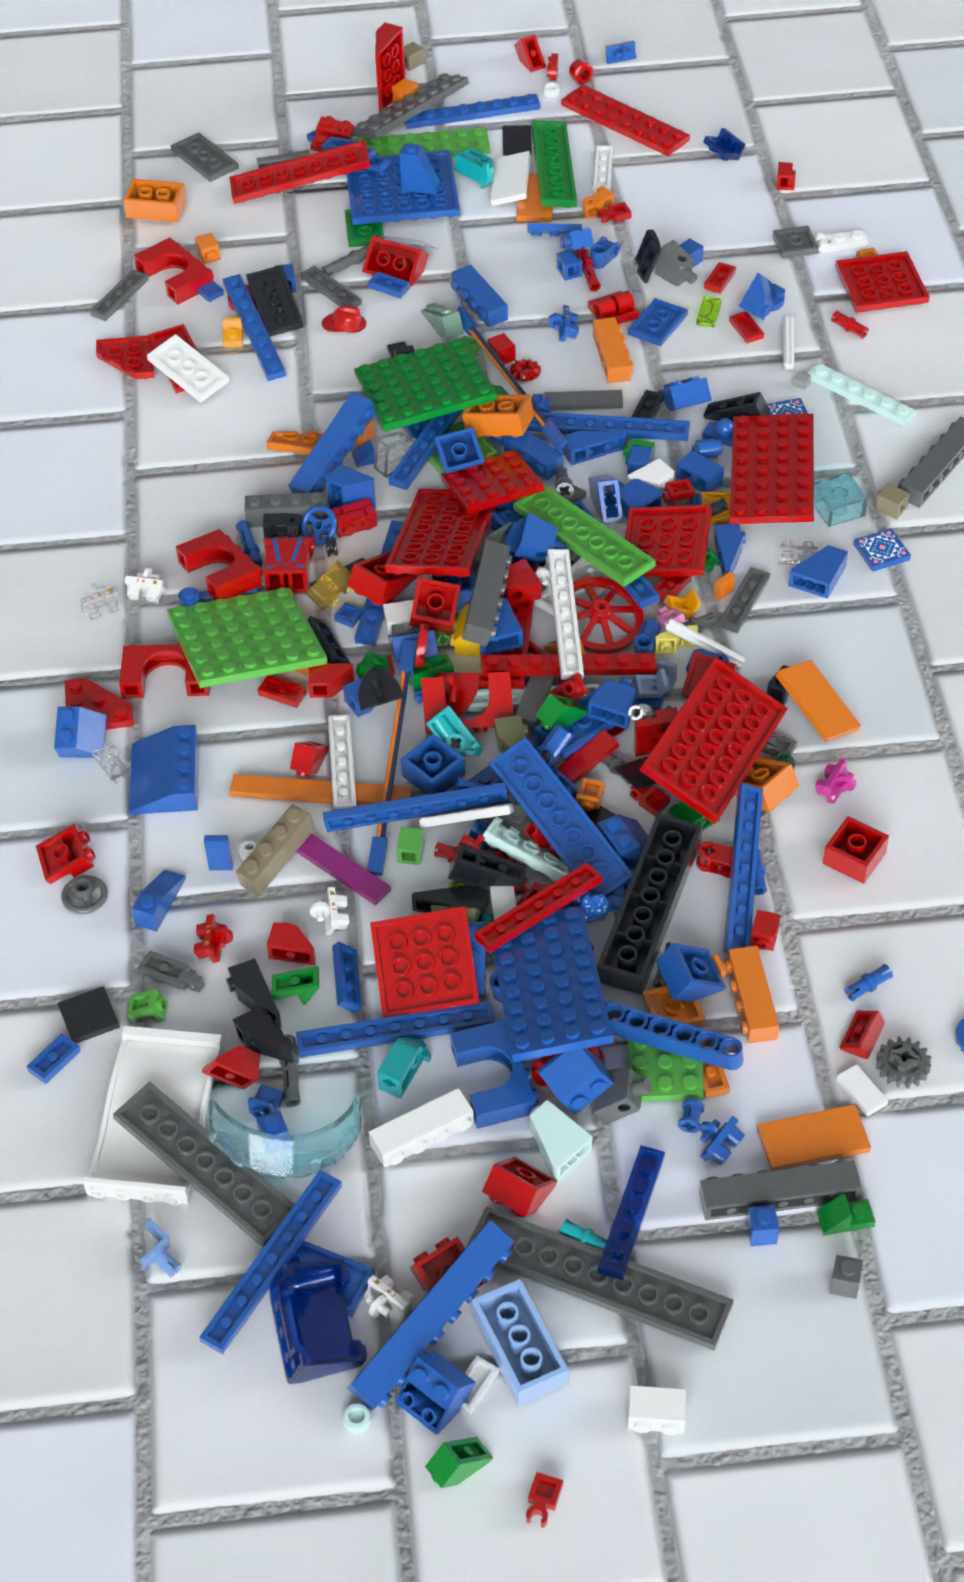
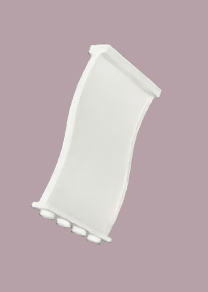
[83,1026,224,1205]

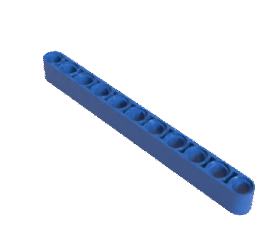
[489,971,744,1070]

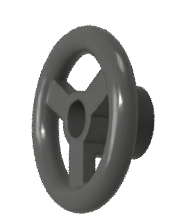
[61,875,108,914]

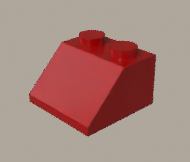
[409,577,461,634]
[482,1156,558,1217]

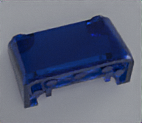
[269,1259,367,1384]

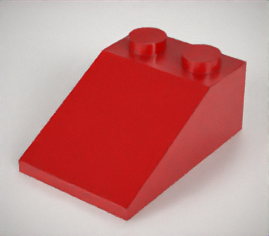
[347,551,418,606]

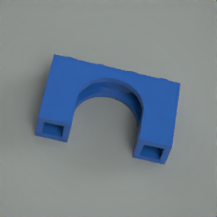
[450,1020,539,1129]

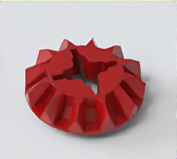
[510,359,541,382]

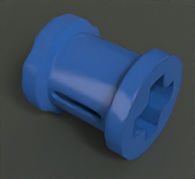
[678,1099,705,1133]

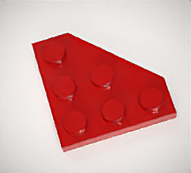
[96,336,155,379]
[64,678,134,730]

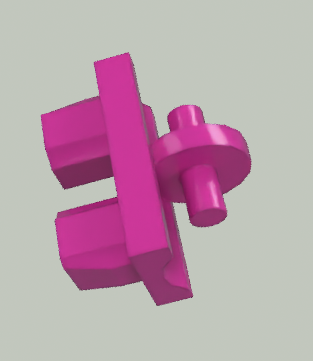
[815,759,857,804]

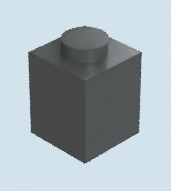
[830,1255,863,1299]

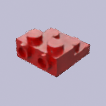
[310,116,354,152]
[634,707,678,757]
[36,824,96,884]
[410,1236,485,1292]

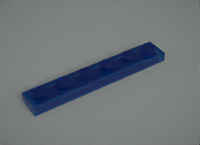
[597,1145,665,1281]

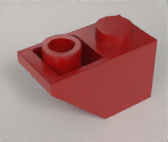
[308,663,355,698]

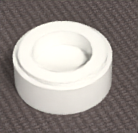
[543,82,560,97]

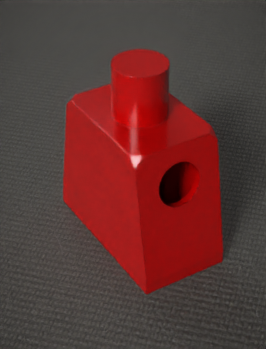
[503,559,541,604]

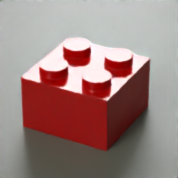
[823,816,889,884]

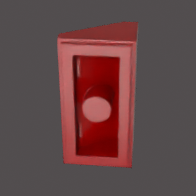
[839,1010,885,1059]

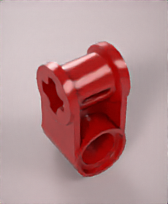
[696,841,733,878]

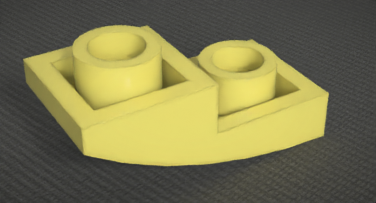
[655,625,698,654]

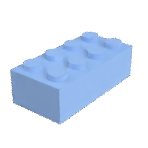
[471,1279,568,1407]

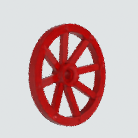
[573,577,643,654]

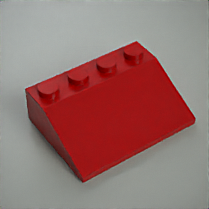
[375,22,405,113]

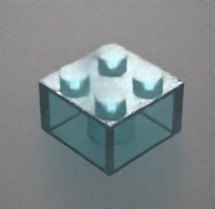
[814,472,868,527]

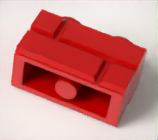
[331,498,377,538]

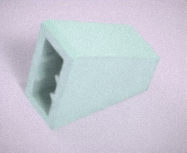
[530,1100,592,1181]

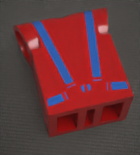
[263,537,315,593]

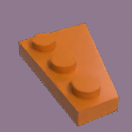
[266,430,323,455]

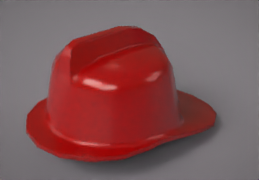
[322,305,366,333]

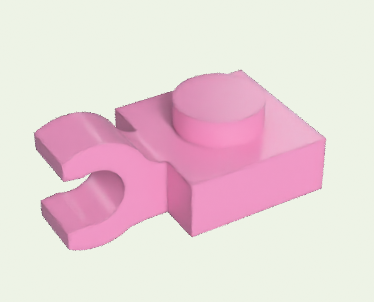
[657,606,686,629]

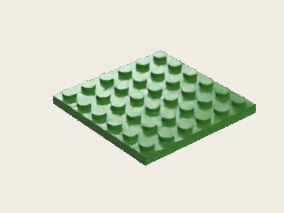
[167,587,327,688]

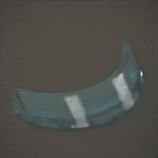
[207,1094,362,1179]

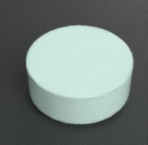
[343,1403,371,1433]

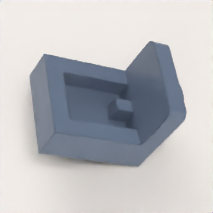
[632,669,669,698]

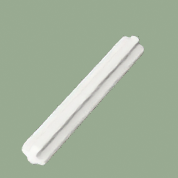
[783,316,794,371]
[665,619,745,668]

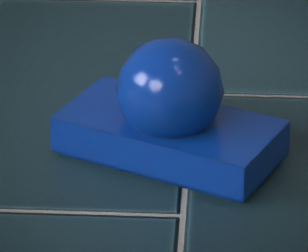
[702,418,734,447]

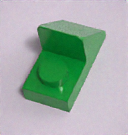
[271,966,319,1005]
[816,1194,875,1236]

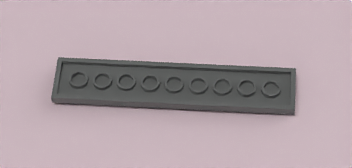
[466,1206,734,1351]

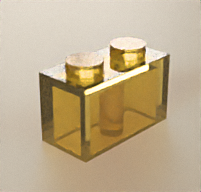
[305,560,351,611]

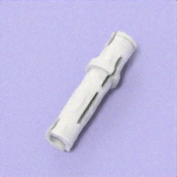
[628,704,654,720]

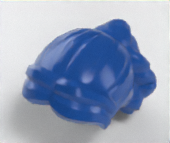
[565,891,613,923]

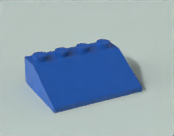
[129,725,199,815]

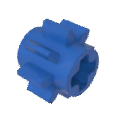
[531,394,550,412]

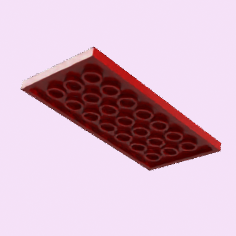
[730,413,814,524]
[385,489,496,578]
[639,657,788,824]

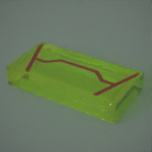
[696,296,722,327]

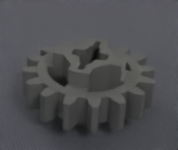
[876,1036,931,1089]

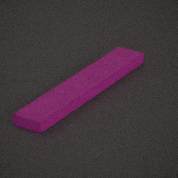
[296,834,391,906]

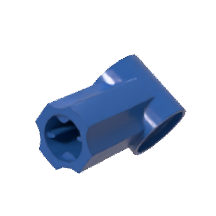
[634,619,661,653]
[536,723,574,766]

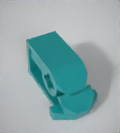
[454,148,494,189]
[426,705,483,756]
[377,1037,431,1098]

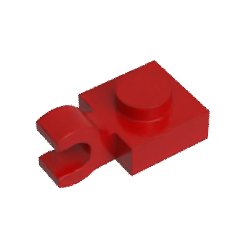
[629,785,671,817]

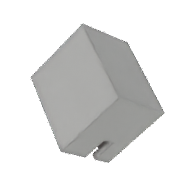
[793,372,811,390]

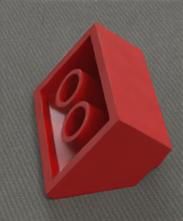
[362,236,429,287]

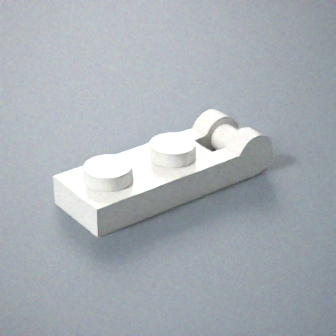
[814,230,869,253]

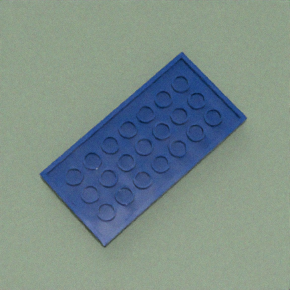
[493,905,614,1062]

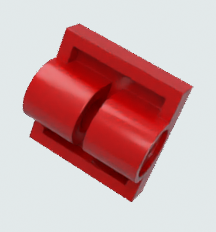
[588,290,639,324]

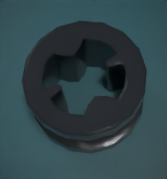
[325,538,338,557]

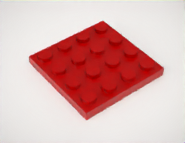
[835,251,929,313]
[441,451,545,515]
[625,505,712,577]
[370,906,480,1018]

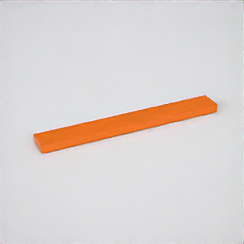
[229,774,412,806]

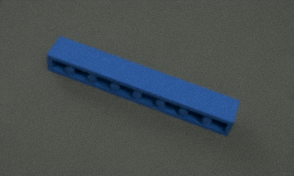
[347,1220,515,1411]

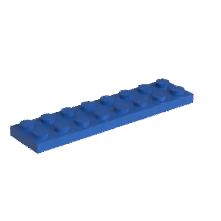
[489,737,633,898]

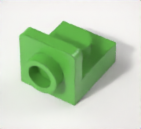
[127,989,168,1022]

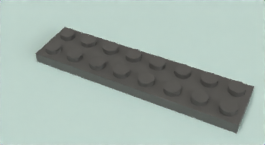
[353,73,469,139]
[113,1081,295,1248]

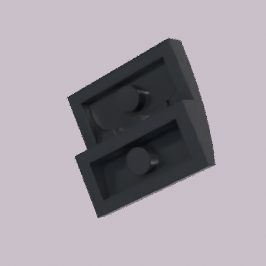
[635,229,661,283]

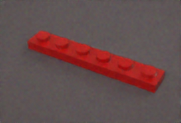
[474,862,602,953]

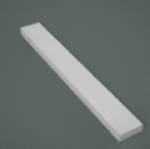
[547,549,584,680]

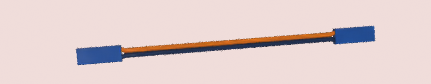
[457,306,568,452]
[367,640,418,875]

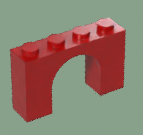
[134,237,214,305]
[176,529,263,601]
[119,644,210,699]
[421,671,514,736]

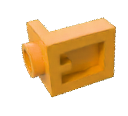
[222,318,243,348]

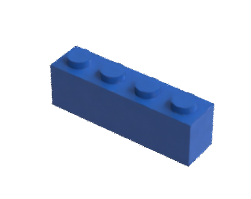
[450,265,508,327]

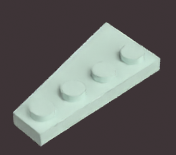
[483,816,571,882]

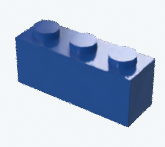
[504,430,564,481]

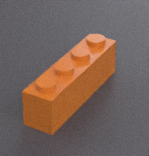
[593,317,634,384]
[724,946,779,1043]

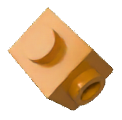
[664,589,701,618]

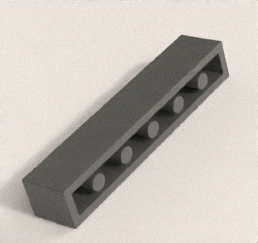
[898,416,964,508]
[462,539,512,646]
[699,1160,862,1221]

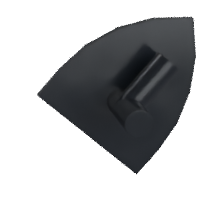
[358,667,404,711]

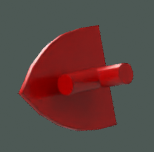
[438,672,481,717]

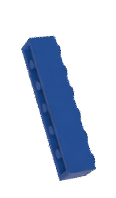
[288,392,376,493]

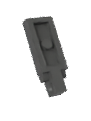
[137,951,205,993]

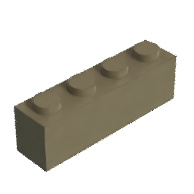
[235,804,315,896]

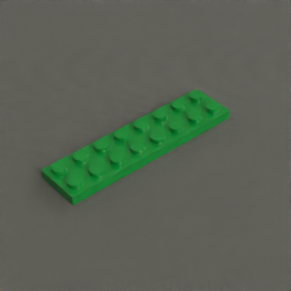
[531,120,577,208]

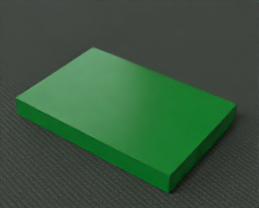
[344,210,384,247]

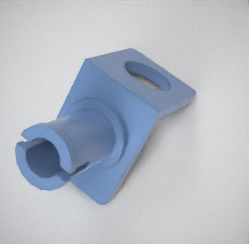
[141,1218,182,1278]

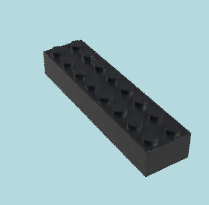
[597,813,702,995]

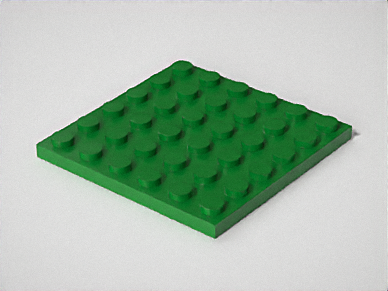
[354,337,498,433]

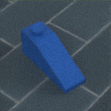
[562,431,626,466]
[714,524,746,576]
[132,870,186,932]

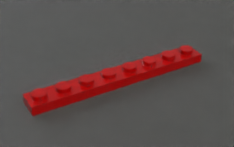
[480,653,657,677]

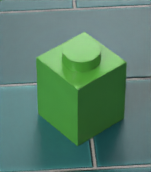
[396,827,425,865]

